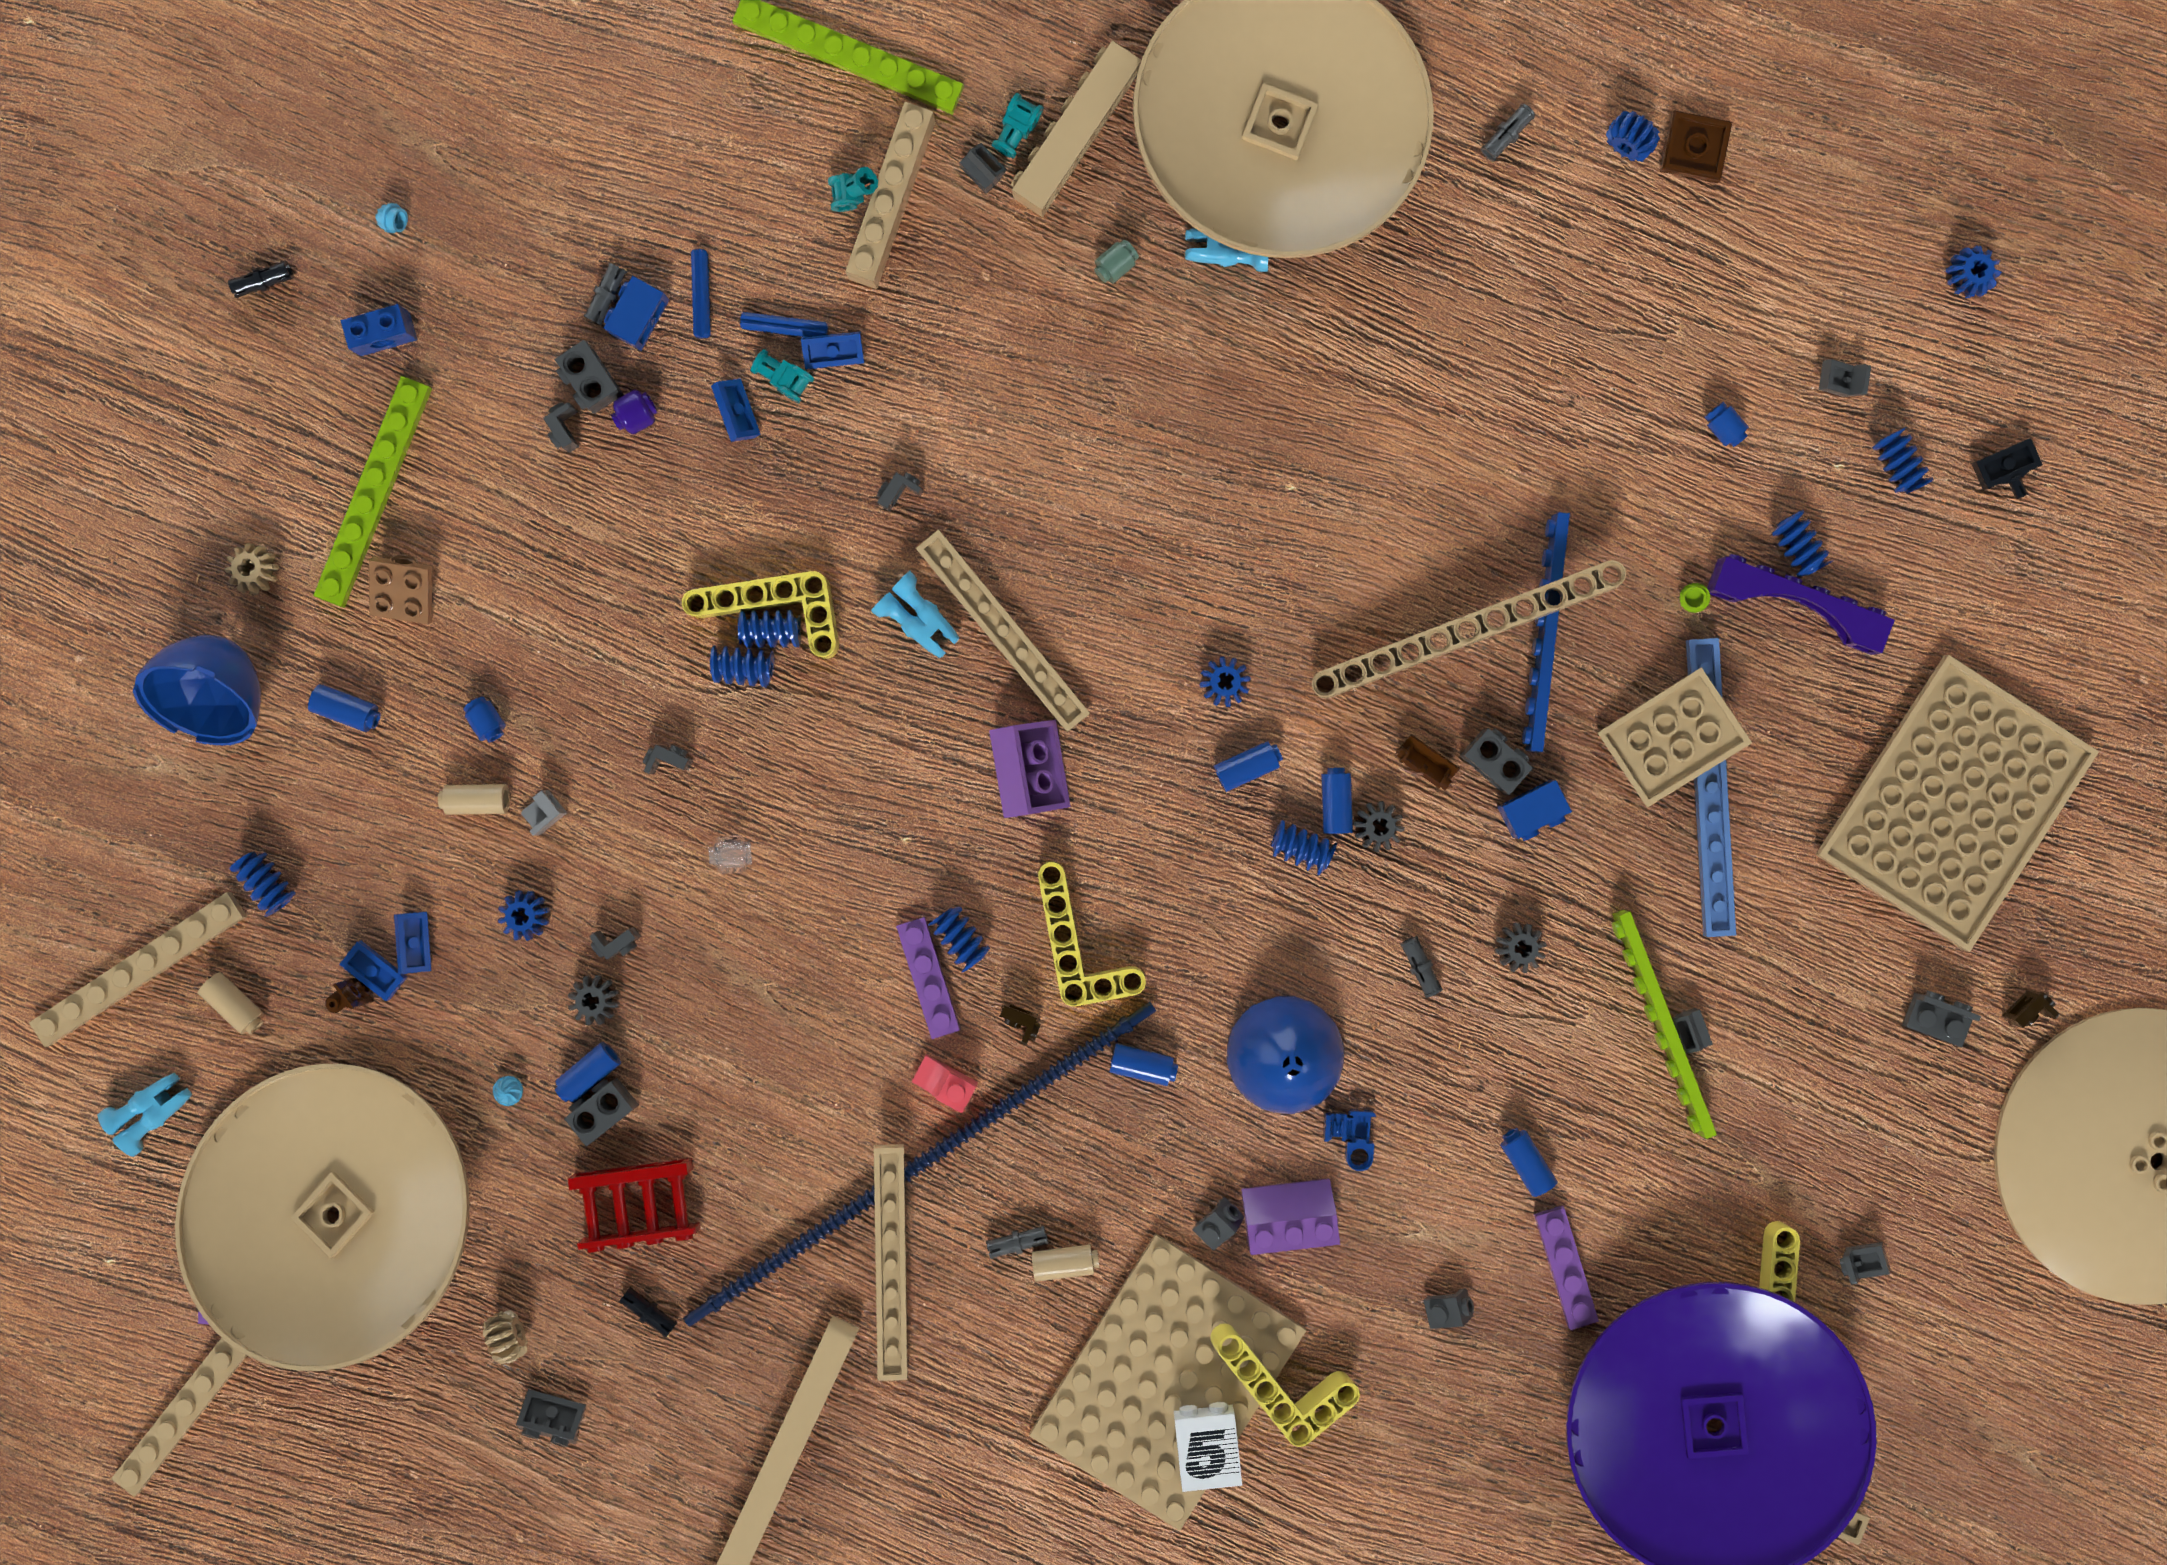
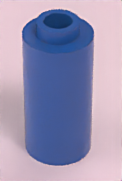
[308,684,381,732]
[1213,741,1283,792]
[1321,767,1353,834]
[555,1042,621,1103]
[1109,1044,1178,1086]
[1500,1128,1558,1197]

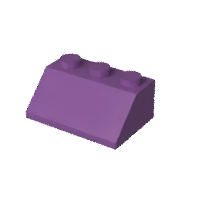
[989,720,1071,818]
[1241,1178,1340,1255]

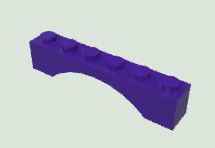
[1707,554,1895,655]

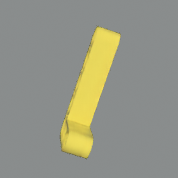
[681,571,839,659]
[1038,861,1146,1006]
[1759,1221,1800,1302]
[1210,1324,1360,1447]

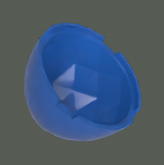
[133,635,261,745]
[1226,996,1345,1114]

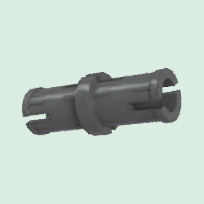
[1481,104,1535,162]
[584,262,627,325]
[1400,936,1443,998]
[986,1225,1049,1259]

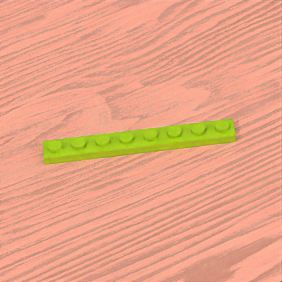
[732,0,964,115]
[313,375,432,608]
[1611,910,1717,1139]

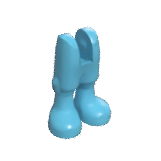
[1185,228,1268,272]
[871,571,959,658]
[97,1073,192,1157]

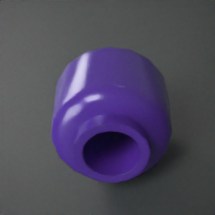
[611,390,658,435]

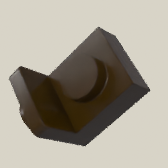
[2002,991,2060,1028]
[999,1002,1041,1046]

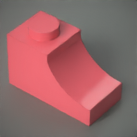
[911,1054,978,1113]

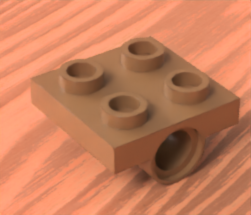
[369,555,432,625]

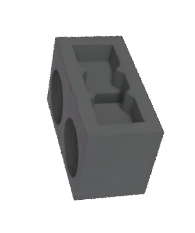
[555,340,624,414]
[1460,728,1533,795]
[564,1078,639,1147]

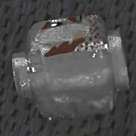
[708,835,752,874]

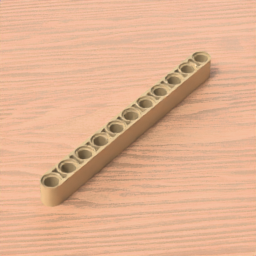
[1312,560,1626,699]
[717,1316,859,1565]

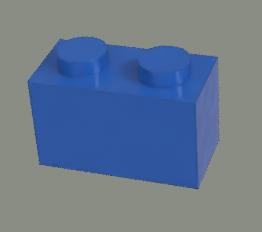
[604,276,670,351]
[1497,780,1572,841]

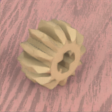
[224,543,280,595]
[483,1310,528,1365]

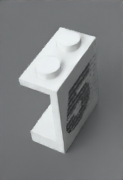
[1173,1402,1242,1492]

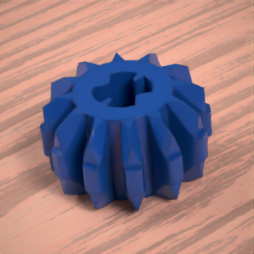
[1606,111,1660,162]
[1945,246,2002,298]
[1200,656,1251,707]
[497,890,550,941]

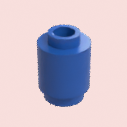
[1704,402,1749,447]
[463,696,506,743]

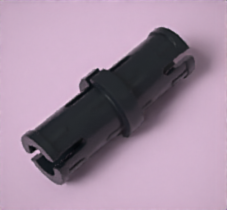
[228,260,294,298]
[619,1287,678,1338]

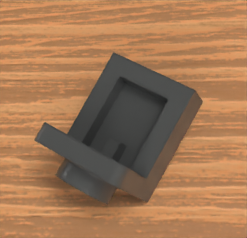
[1819,359,1871,397]
[543,402,579,453]
[877,472,924,512]
[643,744,693,774]
[589,927,642,960]
[1192,1197,1244,1251]
[1840,1242,1891,1285]
[1423,1288,1474,1329]

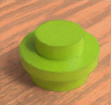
[1679,583,1711,613]

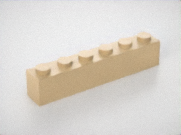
[1011,40,1142,218]
[845,101,936,290]

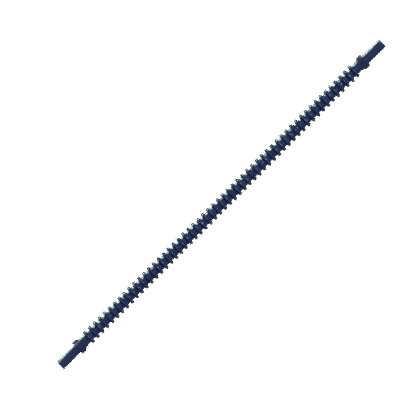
[684,1002,1156,1327]

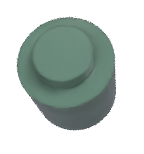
[1094,240,1139,284]

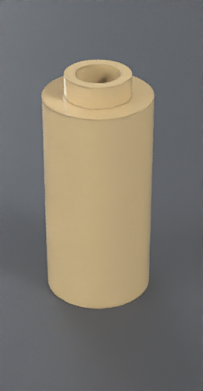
[438,784,510,815]
[197,972,264,1035]
[1032,1244,1099,1282]

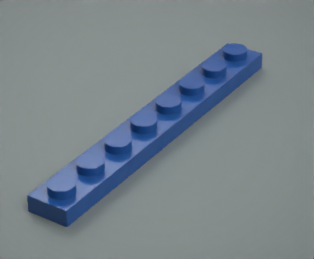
[1522,512,1570,752]

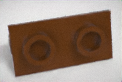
[1395,734,1460,790]
[325,978,373,1013]

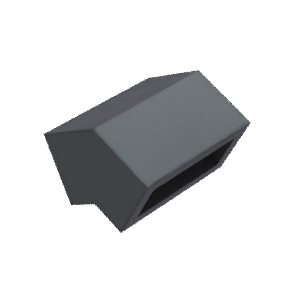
[959,143,1007,194]
[1672,1008,1713,1054]

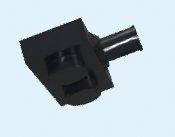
[1972,438,2043,500]

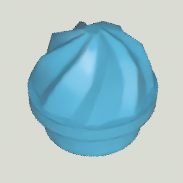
[375,203,408,234]
[493,1076,523,1106]

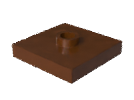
[1660,110,1733,183]

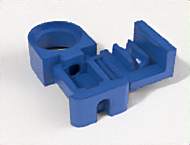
[1323,1109,1376,1171]

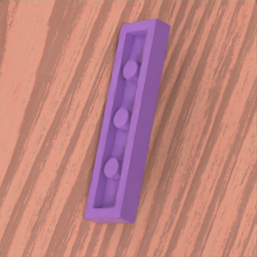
[896,917,961,1039]
[1534,1206,1599,1330]

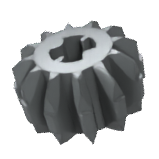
[1353,801,1405,852]
[1495,922,1547,973]
[568,975,620,1025]

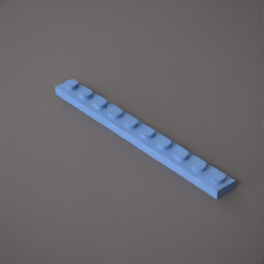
[1686,638,1736,937]

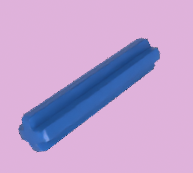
[691,249,711,339]
[740,312,828,337]

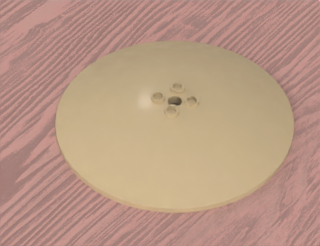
[1133,0,1434,258]
[1994,1008,2167,1305]
[175,1064,470,1371]

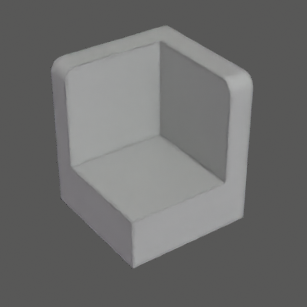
[521,790,567,836]

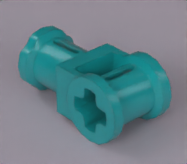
[991,93,1044,158]
[827,167,878,212]
[750,349,815,404]

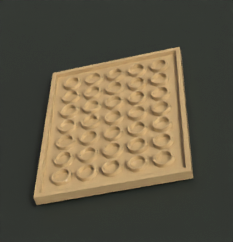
[1815,655,2099,952]
[1029,1233,1307,1531]

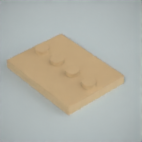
[1598,667,1752,808]

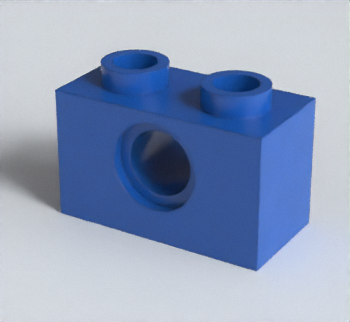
[340,304,418,356]

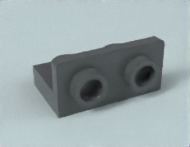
[1902,990,1981,1048]
[516,1389,587,1447]

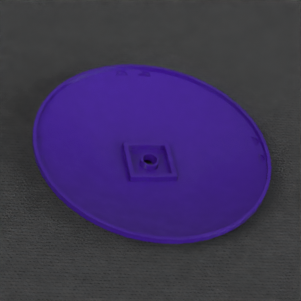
[1566,1282,1877,1565]

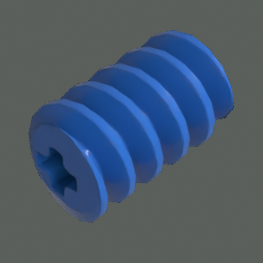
[1872,427,1934,494]
[1772,509,1833,577]
[738,610,801,648]
[710,645,775,688]
[1270,820,1337,876]
[229,851,296,917]
[927,906,990,973]

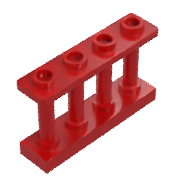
[568,1158,701,1253]

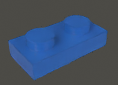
[801,331,865,369]
[711,378,761,442]
[394,912,431,974]
[339,940,407,1001]

